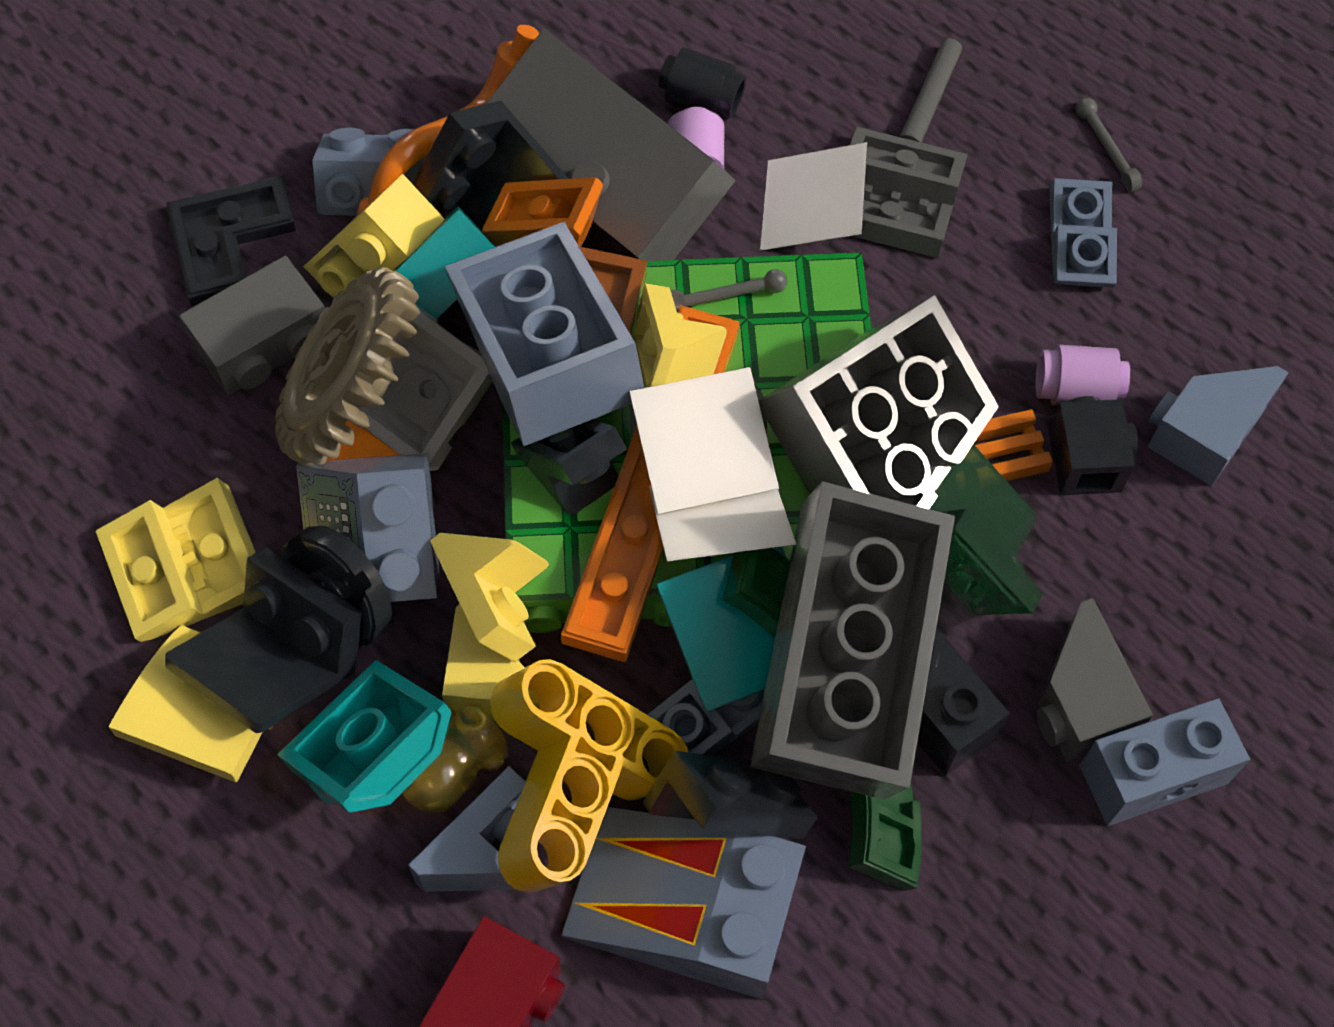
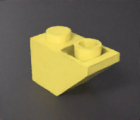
[303,174,445,298]

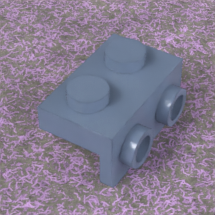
[312,128,426,216]

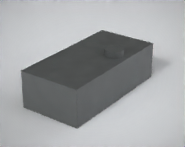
[486,28,736,261]
[750,481,955,800]

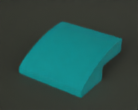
[656,547,787,712]

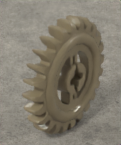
[275,267,420,465]

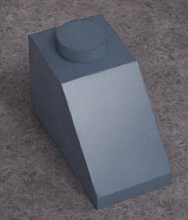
[1148,366,1289,487]

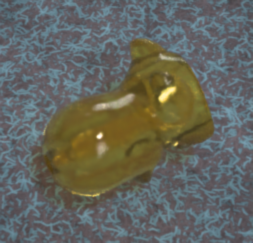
[402,703,508,813]

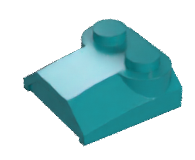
[277,660,451,813]

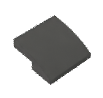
[850,127,968,258]

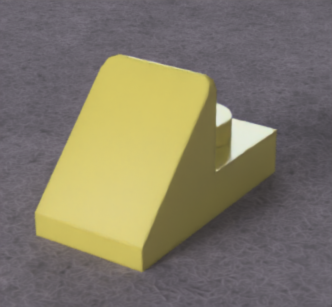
[631,283,727,388]
[430,533,549,662]

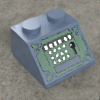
[296,453,440,602]

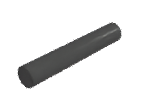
[900,38,962,143]

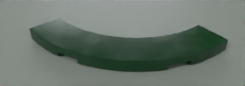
[723,548,922,891]

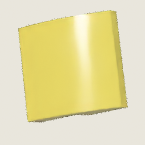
[96,478,256,642]
[109,625,273,783]

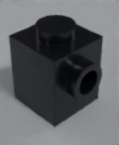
[1049,396,1138,496]

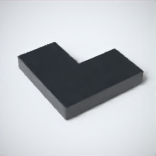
[166,176,296,306]

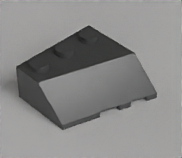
[758,295,999,509]

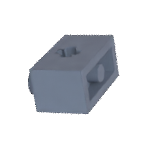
[1079,698,1250,826]

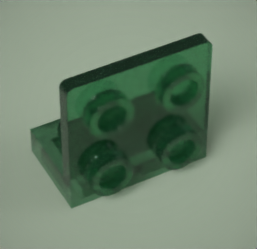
[929,444,1043,615]

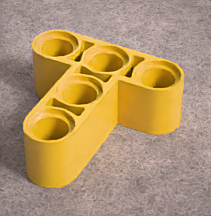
[490,659,688,893]

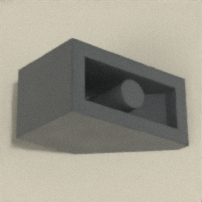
[1036,598,1153,762]

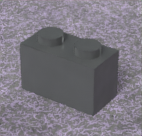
[179,255,325,396]

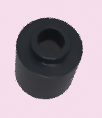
[658,47,747,119]

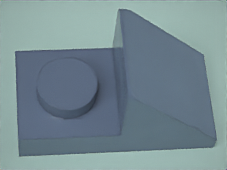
[409,766,526,892]

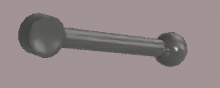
[1075,98,1142,193]
[670,269,787,312]

